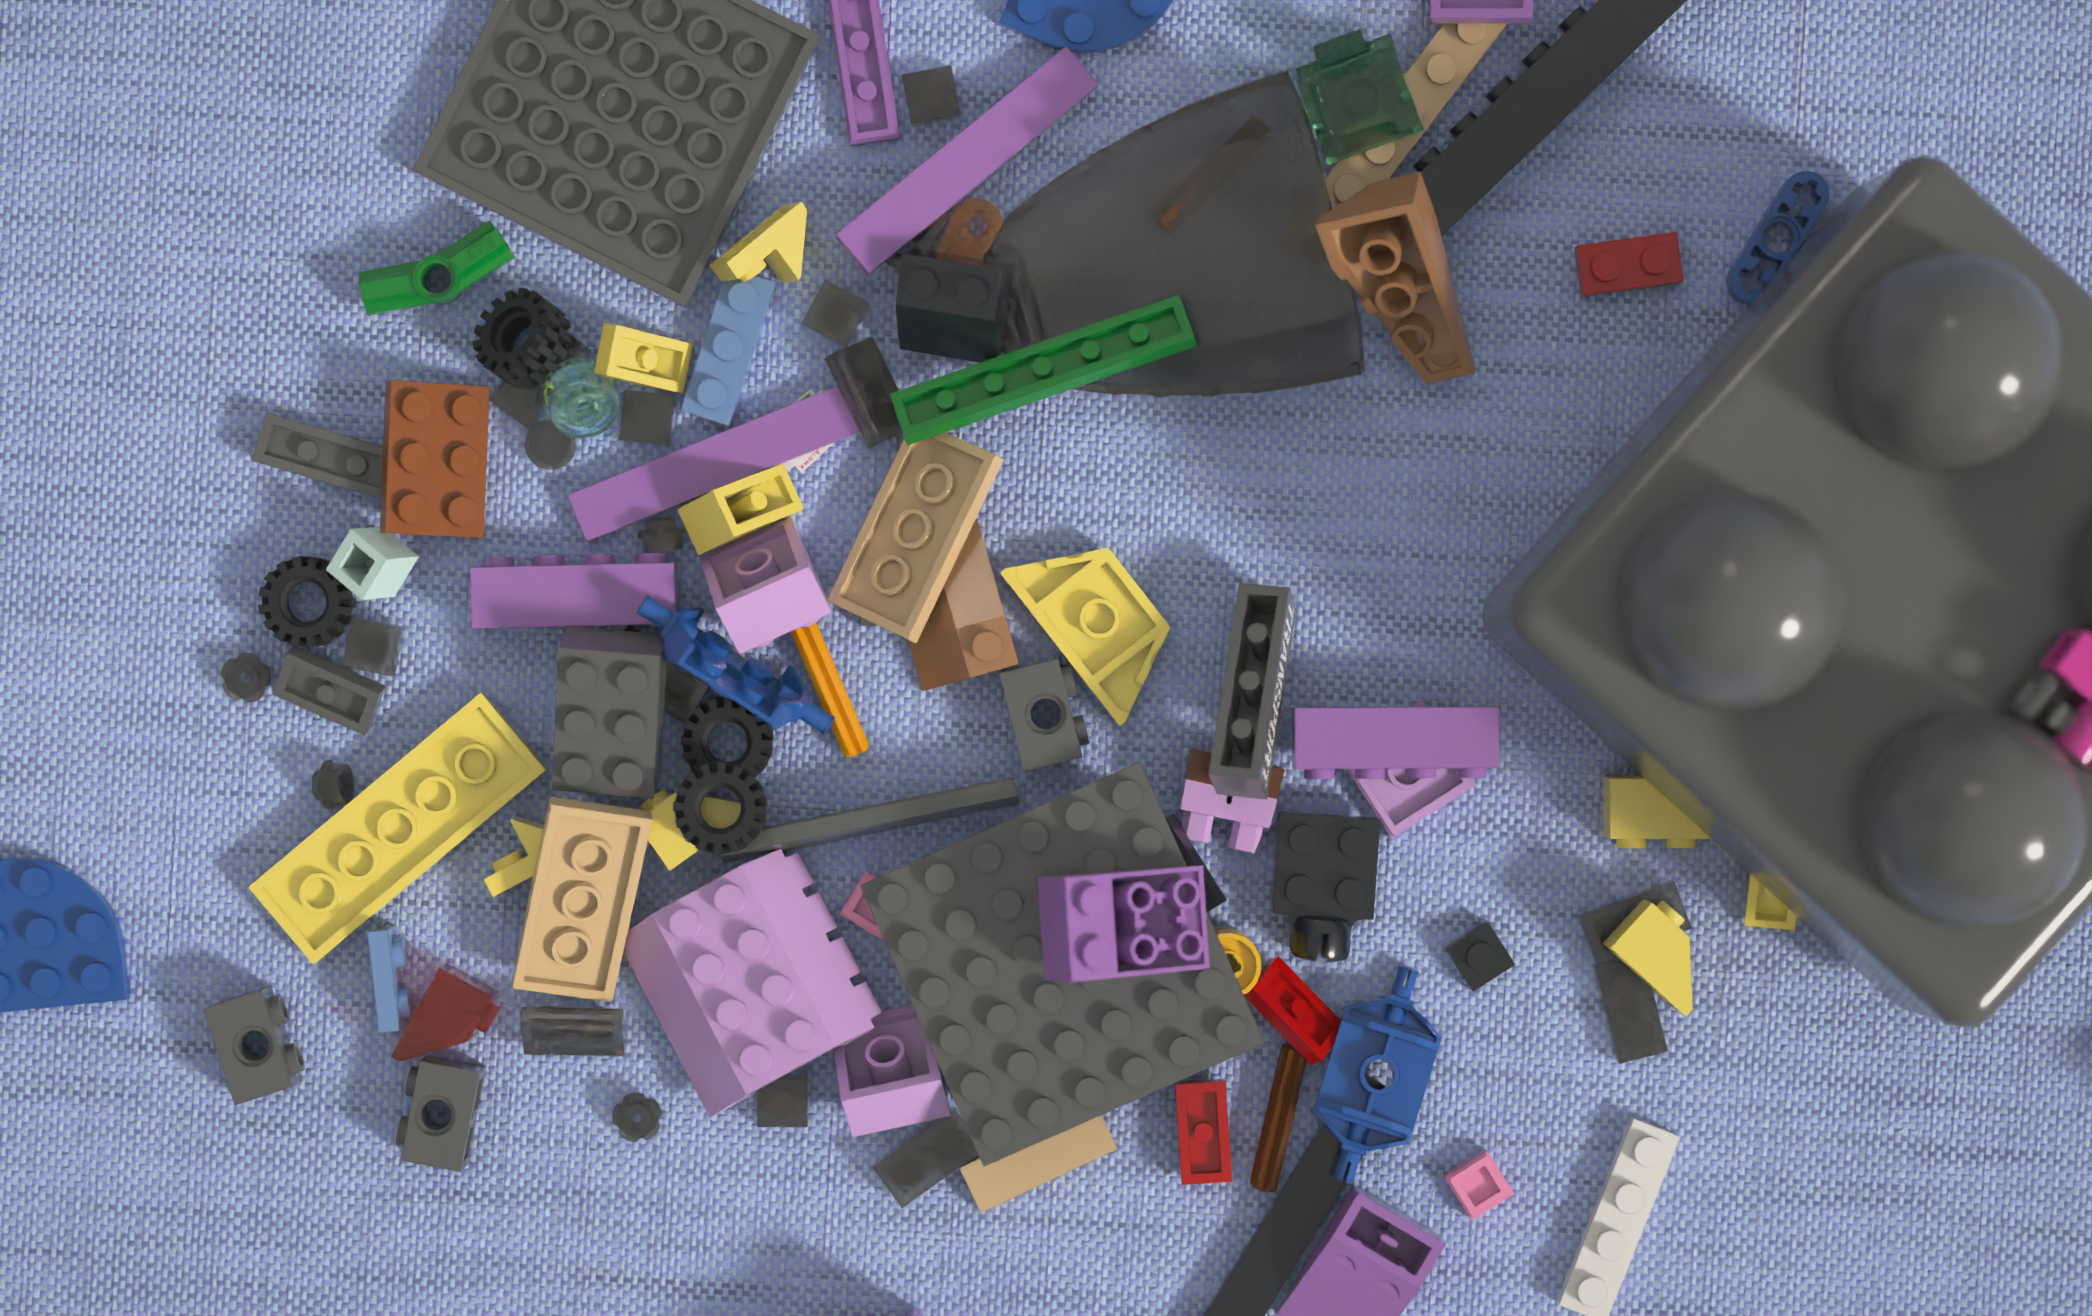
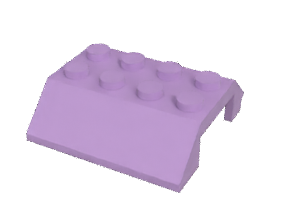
[623,849,882,1118]

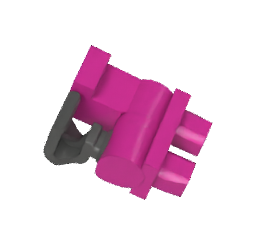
[2006,628,2092,774]

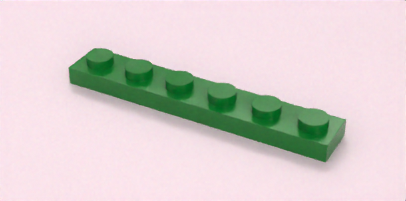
[890,295,1197,446]

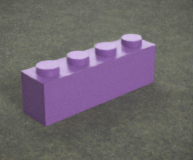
[470,553,680,628]
[1292,706,1500,779]

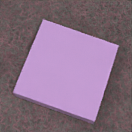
[1347,700,1477,839]

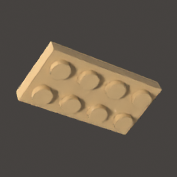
[827,433,1004,643]
[511,796,653,1002]

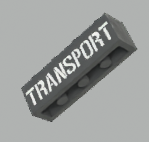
[1208,583,1296,799]

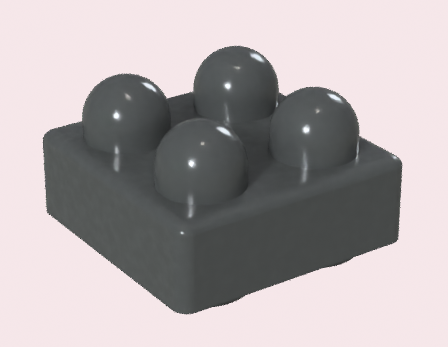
[1483,156,2092,1028]

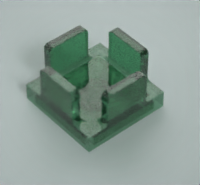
[1295,29,1424,165]

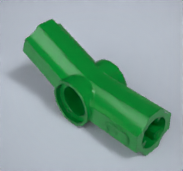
[359,220,515,316]

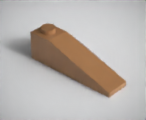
[1315,172,1476,384]
[909,517,1019,691]

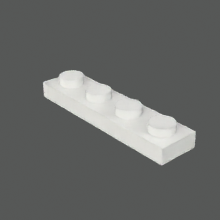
[1556,1116,1680,1316]

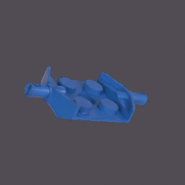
[636,595,835,735]
[1310,966,1442,1184]

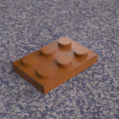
[380,380,490,538]

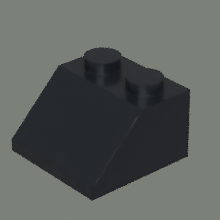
[895,248,1014,363]

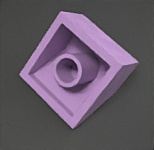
[699,516,832,655]
[833,1005,951,1138]

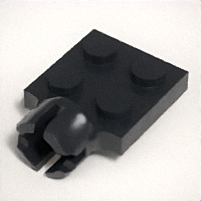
[1271,811,1381,962]

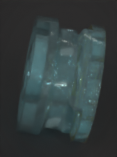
[543,357,620,439]

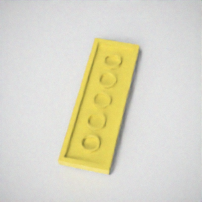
[248,692,548,964]

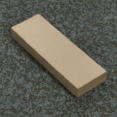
[959,1115,1117,1213]

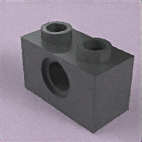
[999,658,1090,772]
[203,985,305,1105]
[396,1055,487,1172]

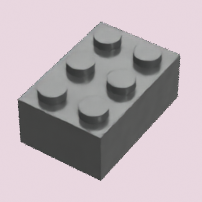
[552,626,667,799]

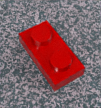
[1574,232,1684,297]
[1244,956,1341,1066]
[1174,1079,1232,1185]

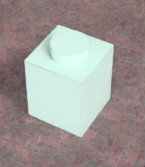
[326,527,419,600]

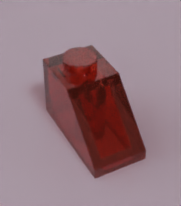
[391,963,501,1062]

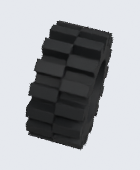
[473,288,572,388]
[258,556,356,647]
[681,697,774,778]
[673,762,768,854]

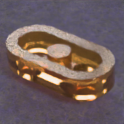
[935,199,1003,260]

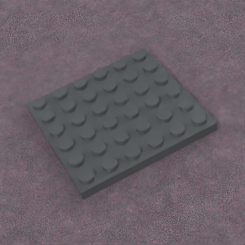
[412,0,821,308]
[860,761,1265,1167]

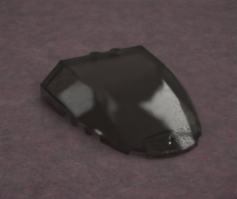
[983,71,1366,397]

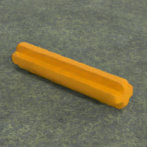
[790,623,869,758]

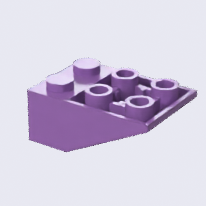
[1037,865,1210,982]
[1276,1184,1446,1316]

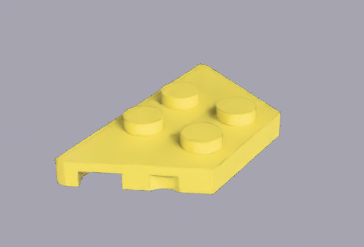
[1000,548,1171,726]

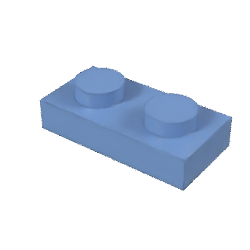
[367,926,414,1033]

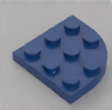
[999,0,1174,54]
[0,858,130,1012]

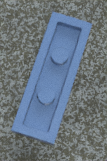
[681,276,777,427]

